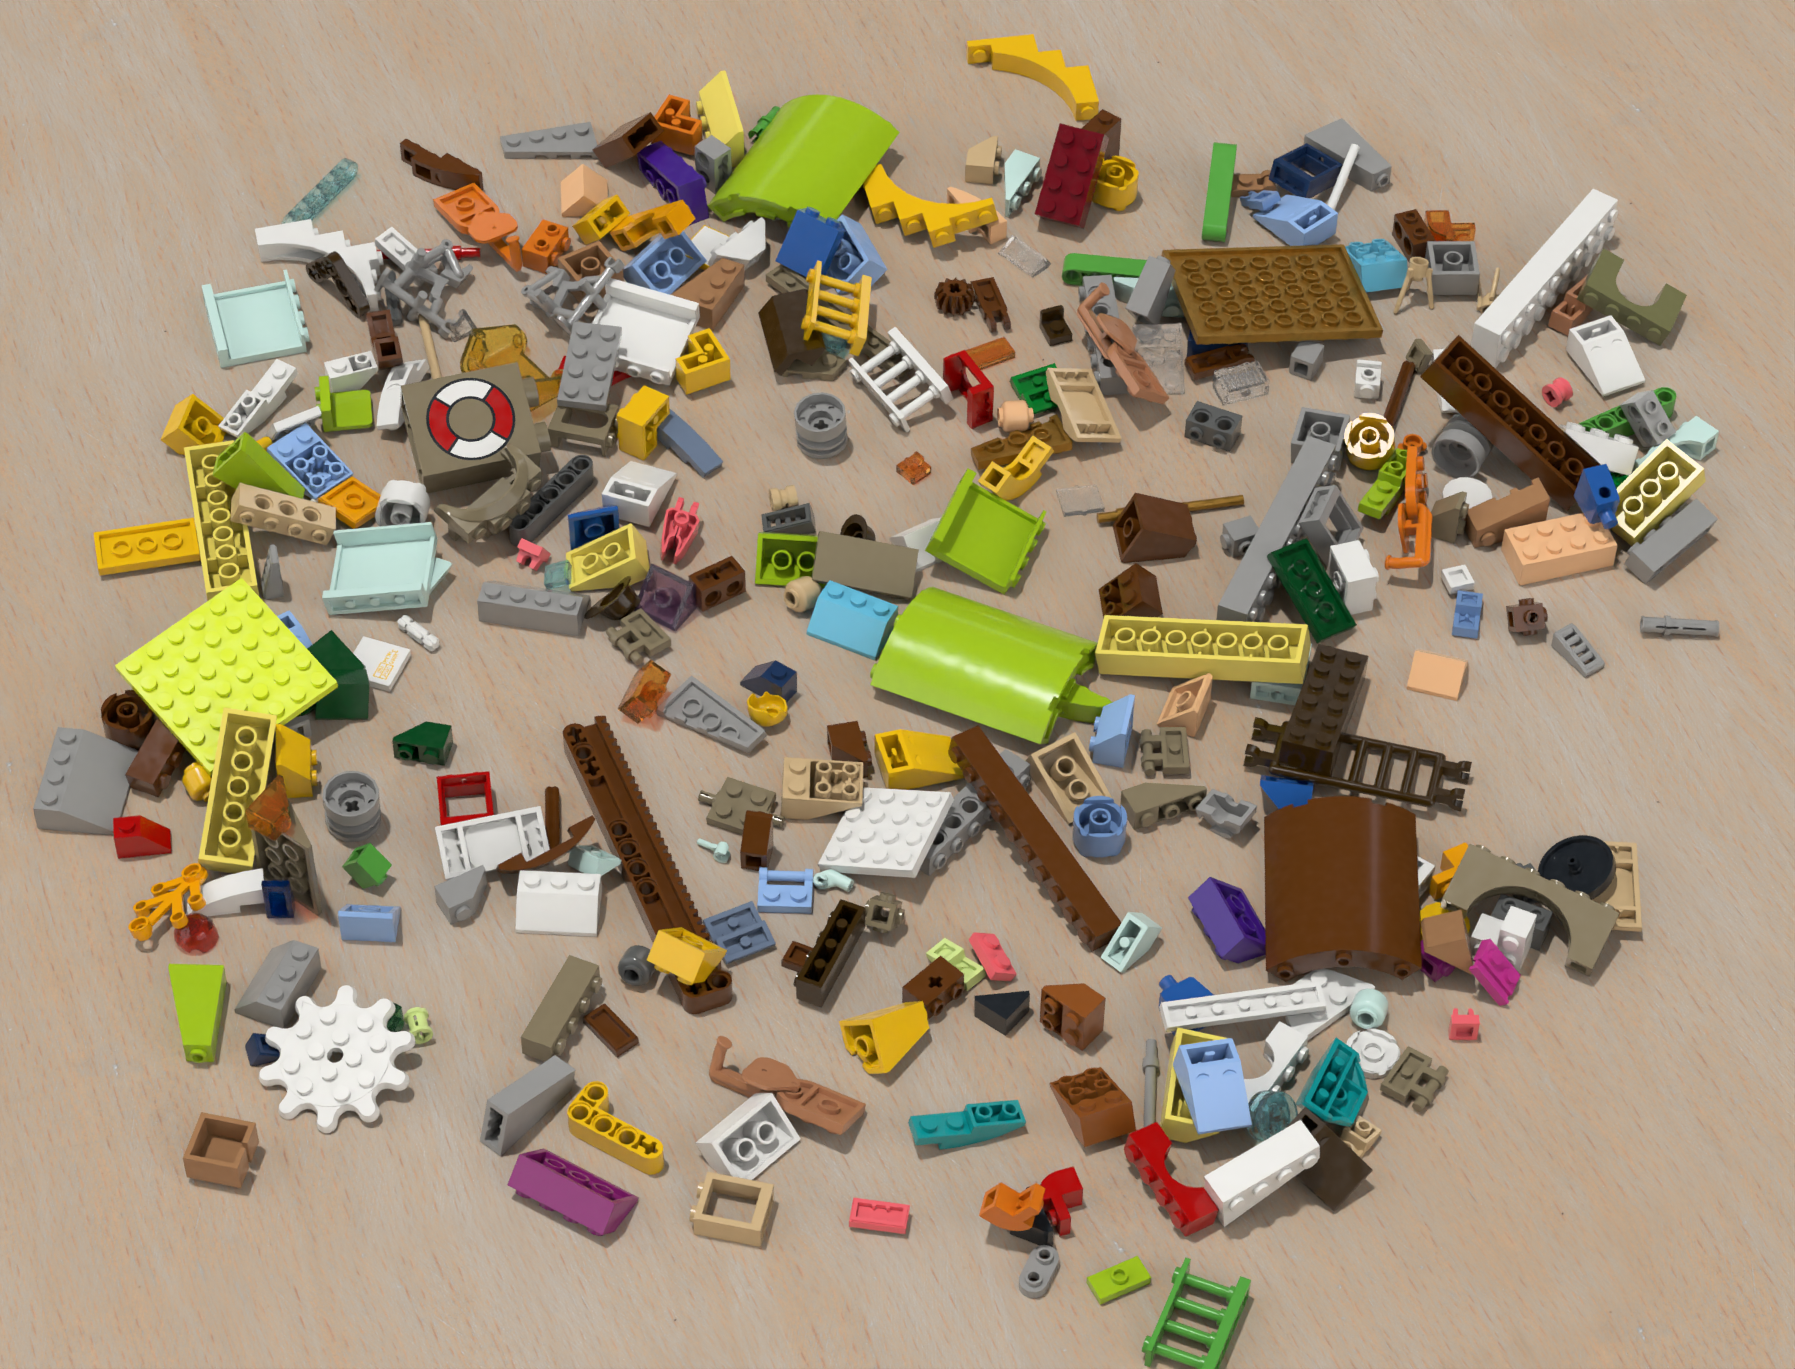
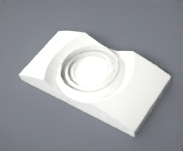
[435,806,550,880]

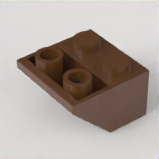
[1099,563,1163,619]

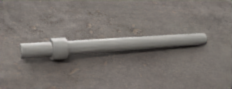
[1142,1039,1159,1186]

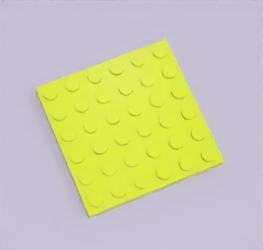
[115,578,338,777]

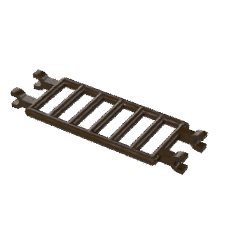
[1243,717,1472,812]

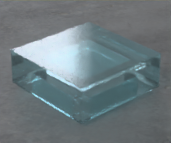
[544,560,572,589]

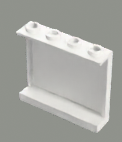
[592,278,700,386]

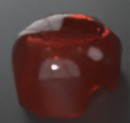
[173,913,219,953]

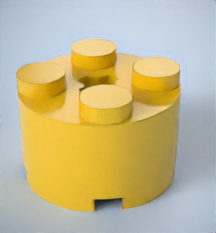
[1092,156,1139,211]
[1344,413,1395,470]

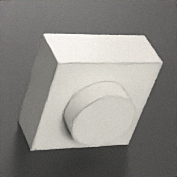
[1441,564,1475,594]

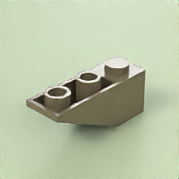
[1120,783,1207,830]

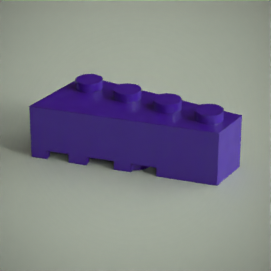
[637,141,709,225]

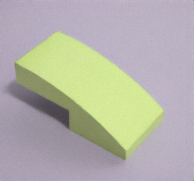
[926,938,986,991]

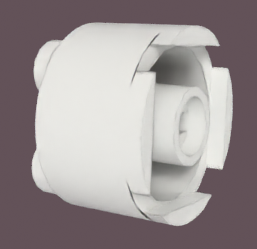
[375,480,430,527]

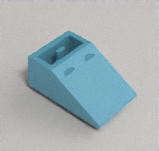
[1345,239,1408,292]

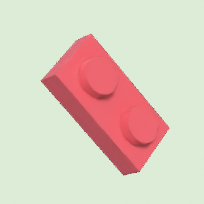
[968,932,1017,981]

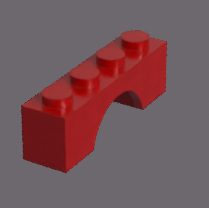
[1124,1122,1219,1237]

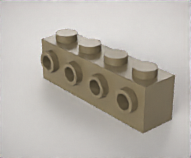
[521,955,602,1061]

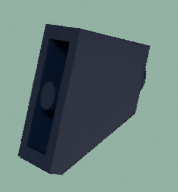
[740,660,797,703]

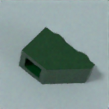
[392,721,453,766]

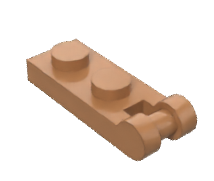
[1231,170,1277,197]

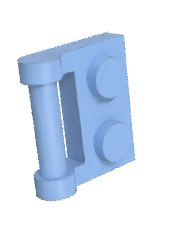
[757,867,813,914]

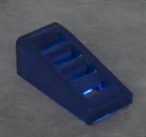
[261,880,295,918]

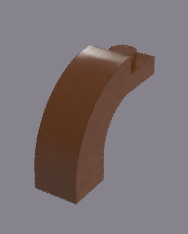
[366,309,403,370]

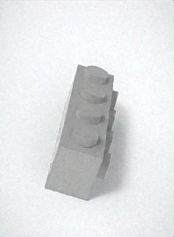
[1624,499,1718,585]

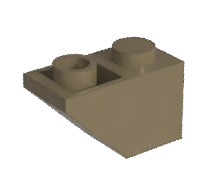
[1431,491,1469,544]

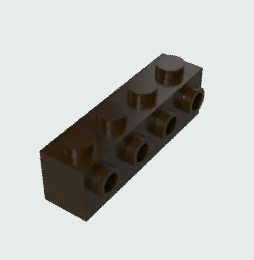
[794,899,865,1008]

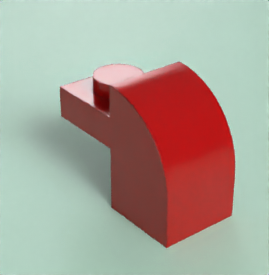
[1040,1166,1083,1237]

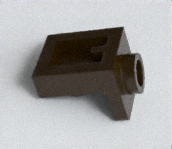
[1039,305,1072,346]

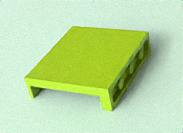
[925,468,1047,595]

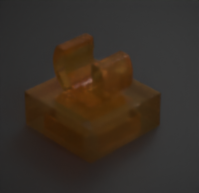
[896,451,931,485]

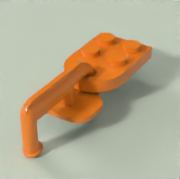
[433,183,522,272]
[1385,446,1433,570]

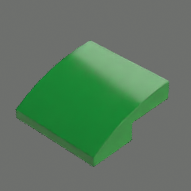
[1009,363,1058,414]

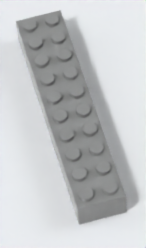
[1217,436,1338,622]

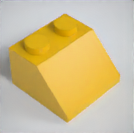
[160,394,226,455]
[276,724,318,798]
[647,927,727,985]

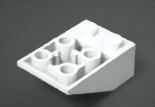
[1566,315,1645,397]
[1559,421,1639,476]
[602,461,677,527]

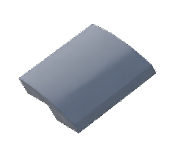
[702,901,776,964]

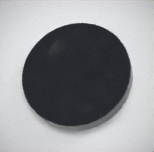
[1538,835,1616,900]

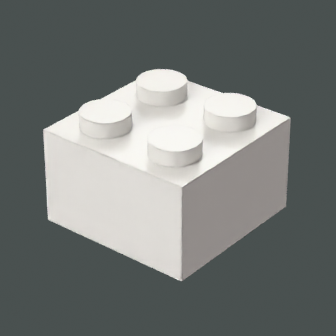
[1327,540,1379,615]

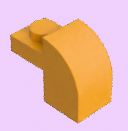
[1429,842,1468,900]

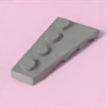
[500,122,598,159]
[655,675,767,753]

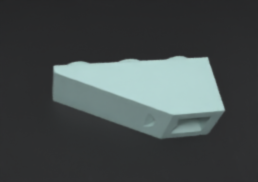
[1004,149,1042,217]

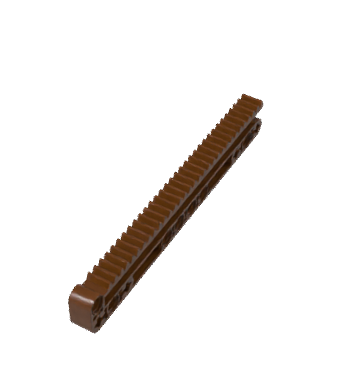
[563,716,733,1014]

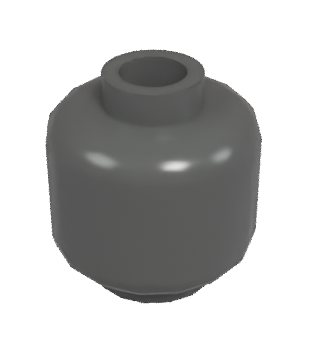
[618,945,656,986]

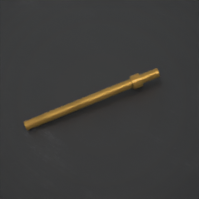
[1097,495,1244,523]

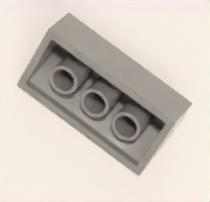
[477,581,590,636]

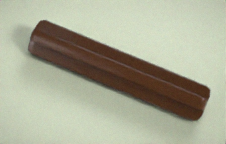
[545,786,560,849]

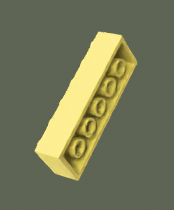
[198,707,277,874]

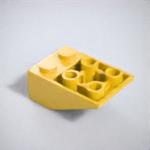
[874,729,964,790]

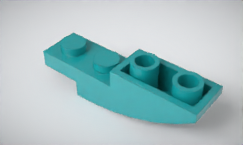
[908,1100,1026,1150]

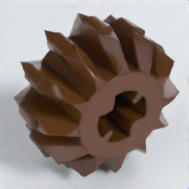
[934,277,975,317]

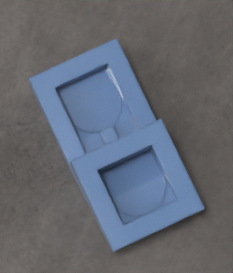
[1452,590,1483,639]

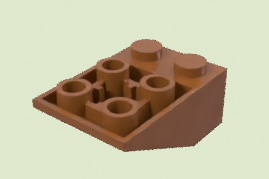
[1050,1067,1136,1147]

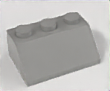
[234,940,321,1029]

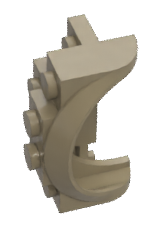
[434,444,542,544]

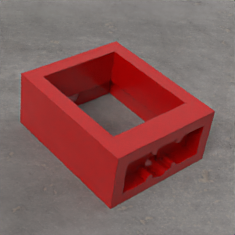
[436,771,494,826]

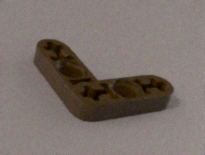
[306,251,370,318]

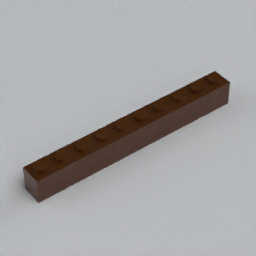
[948,725,1122,951]

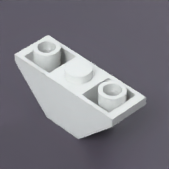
[707,217,765,271]

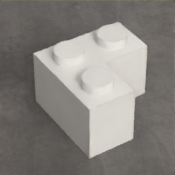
[1470,906,1537,971]

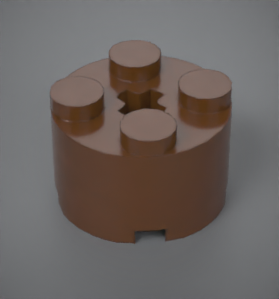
[101,690,156,751]

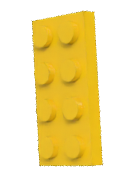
[93,517,201,576]

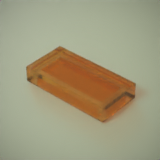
[965,337,1016,370]

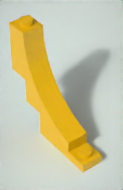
[966,34,1099,121]

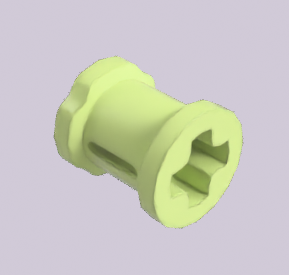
[404,1007,433,1044]

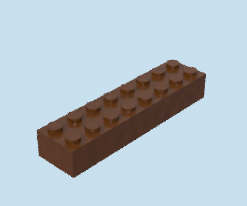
[1420,335,1600,511]

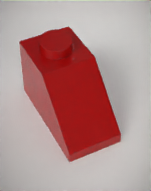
[113,815,172,859]

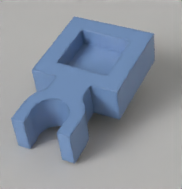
[1240,190,1281,212]

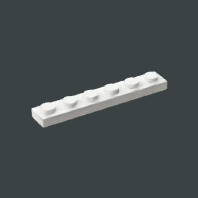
[1159,981,1326,1032]

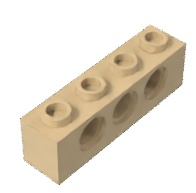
[231,483,336,545]

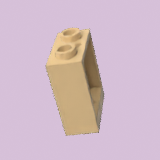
[689,1171,774,1247]

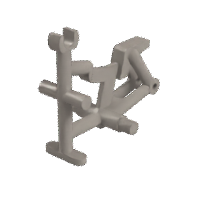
[374,239,473,339]
[521,257,625,336]

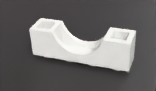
[1244,1021,1309,1128]

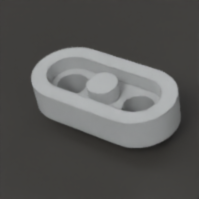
[1019,1245,1059,1298]

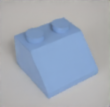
[1089,694,1135,768]

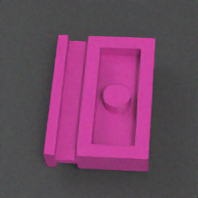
[1469,939,1521,1006]

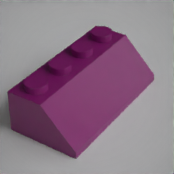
[507,1149,639,1236]

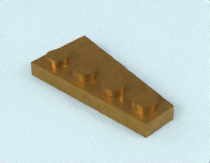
[971,414,1072,470]

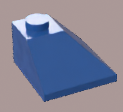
[568,505,619,550]
[1260,775,1313,809]

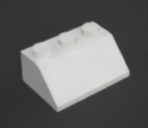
[515,870,602,937]
[695,1093,801,1180]

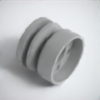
[794,392,848,459]
[1431,413,1495,478]
[323,771,381,842]

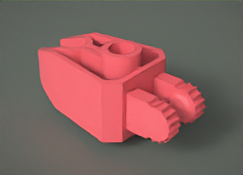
[660,497,700,564]

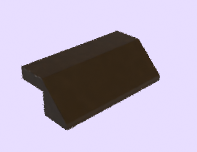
[758,289,826,375]

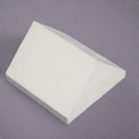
[890,518,942,572]

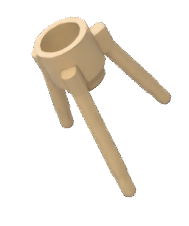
[1393,257,1434,315]
[1476,267,1500,314]

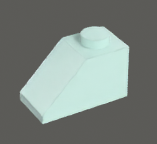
[1101,912,1162,973]

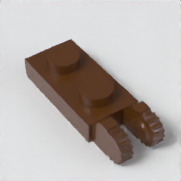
[970,277,1011,333]
[1184,344,1255,381]

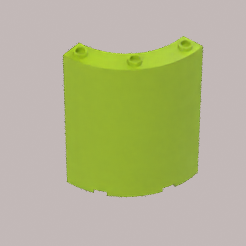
[707,94,900,227]
[870,587,1098,744]

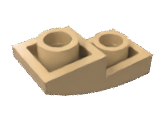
[1340,1116,1382,1158]

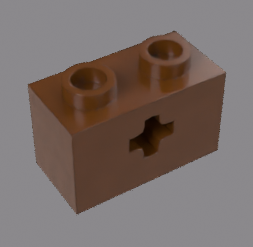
[902,955,964,1020]

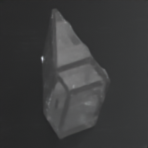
[1132,324,1185,395]

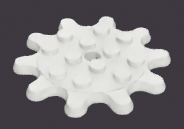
[259,985,415,1133]

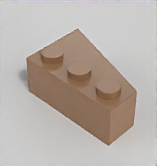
[671,258,745,331]

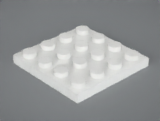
[818,787,954,878]

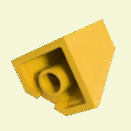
[839,1001,929,1074]

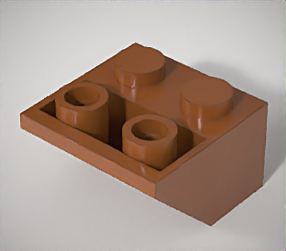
[1040,983,1106,1051]

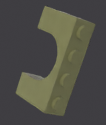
[1577,248,1687,346]

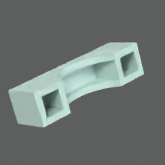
[1631,416,1719,474]

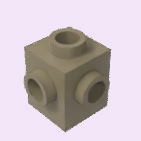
[865,892,905,933]

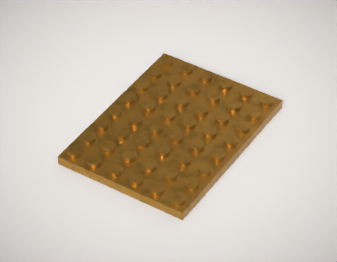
[1161,244,1383,345]

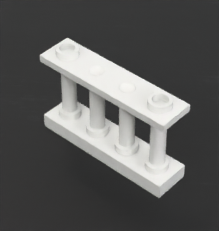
[848,327,953,433]

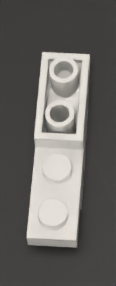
[218,359,298,438]
[377,359,429,430]

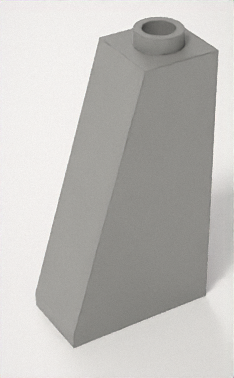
[1304,118,1392,191]
[480,1055,576,1156]

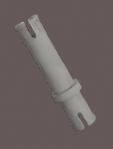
[1640,615,1719,637]

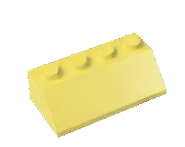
[696,70,744,167]
[1160,1027,1227,1143]

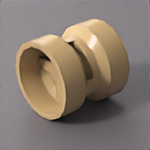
[769,485,798,512]

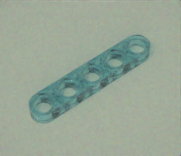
[282,158,358,224]

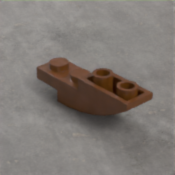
[400,139,484,190]

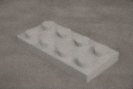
[557,322,622,411]

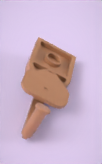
[1077,282,1169,404]
[709,1036,866,1135]

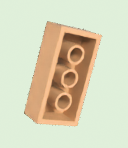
[1501,513,1617,586]

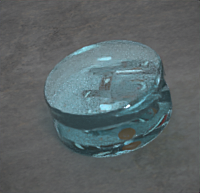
[1247,1090,1298,1142]

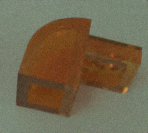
[1424,210,1476,241]

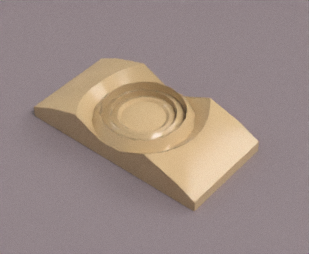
[1046,368,1122,443]
[1592,841,1642,932]

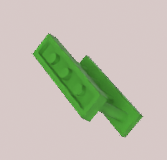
[1142,1257,1251,1369]

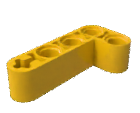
[567,1081,664,1175]

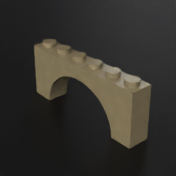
[1441,844,1619,977]

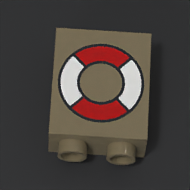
[400,362,551,494]

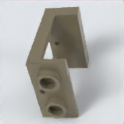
[548,404,619,457]

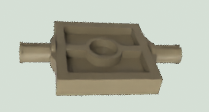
[698,777,785,835]

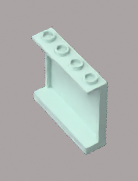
[201,270,310,368]
[322,522,438,615]

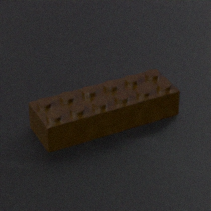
[1278,644,1369,776]

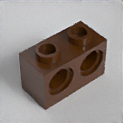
[1392,209,1435,262]
[688,556,746,612]

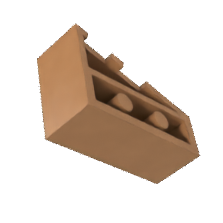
[1464,478,1550,548]

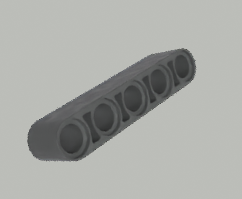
[509,455,594,547]

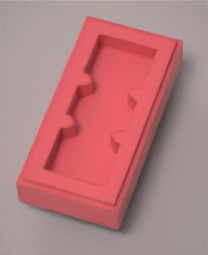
[849,1197,910,1234]

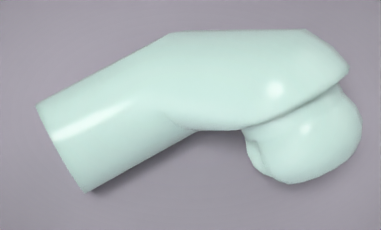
[813,869,854,892]

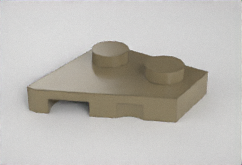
[781,350,846,381]

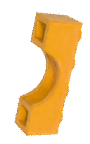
[609,199,695,252]

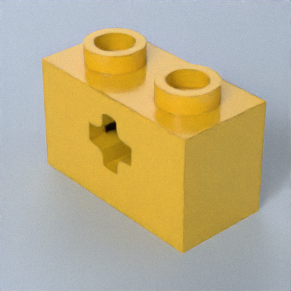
[572,194,630,245]

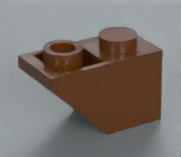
[827,721,872,778]
[740,810,774,871]

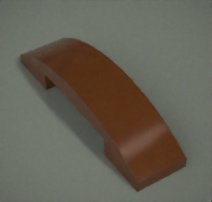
[496,815,595,874]

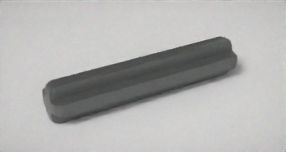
[385,270,403,326]

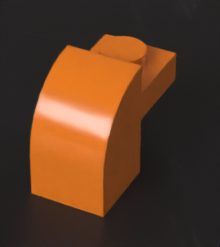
[979,1182,1045,1231]

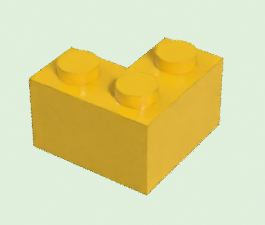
[675,328,731,395]
[616,385,670,461]

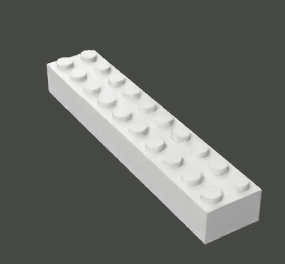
[1471,189,1618,368]

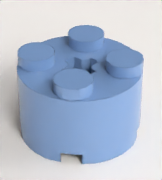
[1072,796,1127,858]

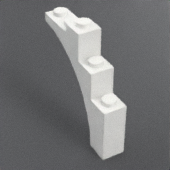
[255,219,384,312]

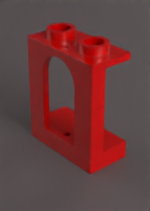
[943,350,994,429]

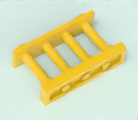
[801,260,872,356]

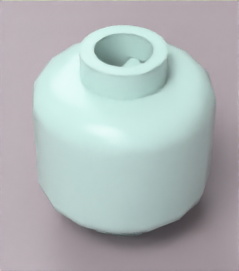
[1350,988,1388,1029]

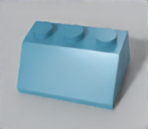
[807,580,898,660]

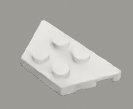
[1285,968,1375,1040]

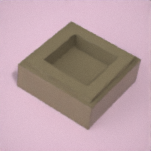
[1406,339,1433,373]

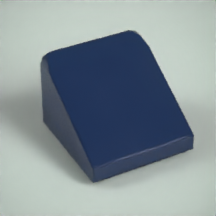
[245,1033,280,1066]

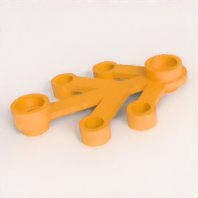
[128,863,208,941]

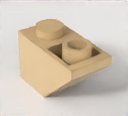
[965,136,1002,184]

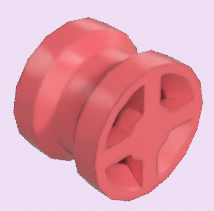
[1542,377,1573,407]

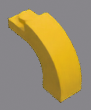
[978,436,1054,500]

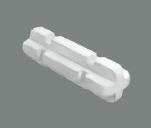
[397,615,440,651]

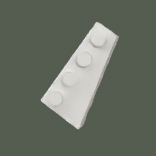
[1204,1120,1320,1227]

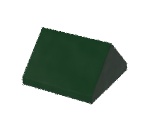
[315,669,369,720]

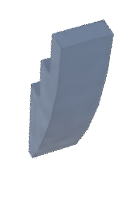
[657,409,723,478]

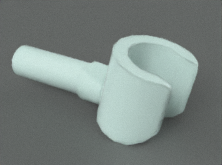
[697,838,730,863]

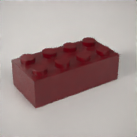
[1035,123,1109,229]

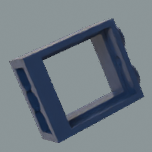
[1269,143,1343,198]

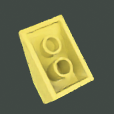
[566,523,650,591]

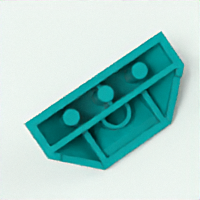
[1295,1037,1368,1127]

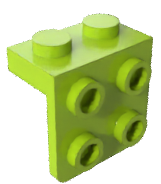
[315,376,373,432]

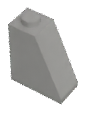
[1126,255,1175,328]

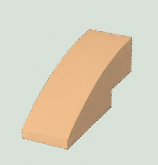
[947,187,1007,244]

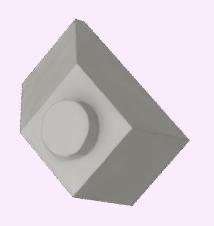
[434,865,487,925]

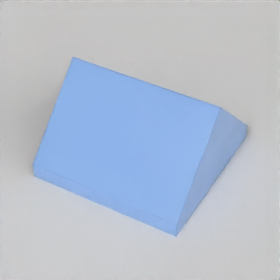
[338,904,401,942]

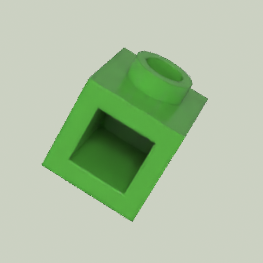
[342,843,392,889]

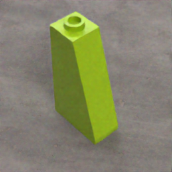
[213,432,305,499]
[168,964,227,1063]

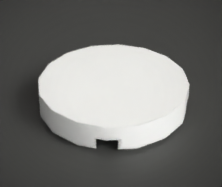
[1442,477,1492,509]
[1346,1028,1401,1079]

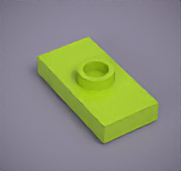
[1086,1256,1152,1305]

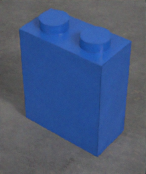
[775,207,846,277]

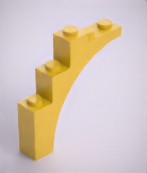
[863,164,999,248]

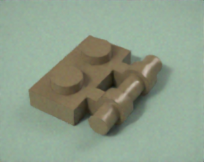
[606,608,671,665]
[1139,727,1190,776]
[1380,1046,1449,1112]

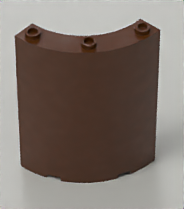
[1264,796,1422,982]

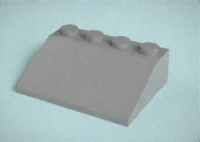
[33,727,138,836]

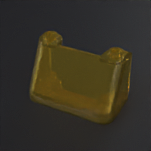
[460,324,563,412]

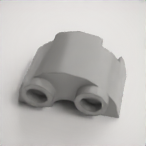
[1195,789,1257,838]

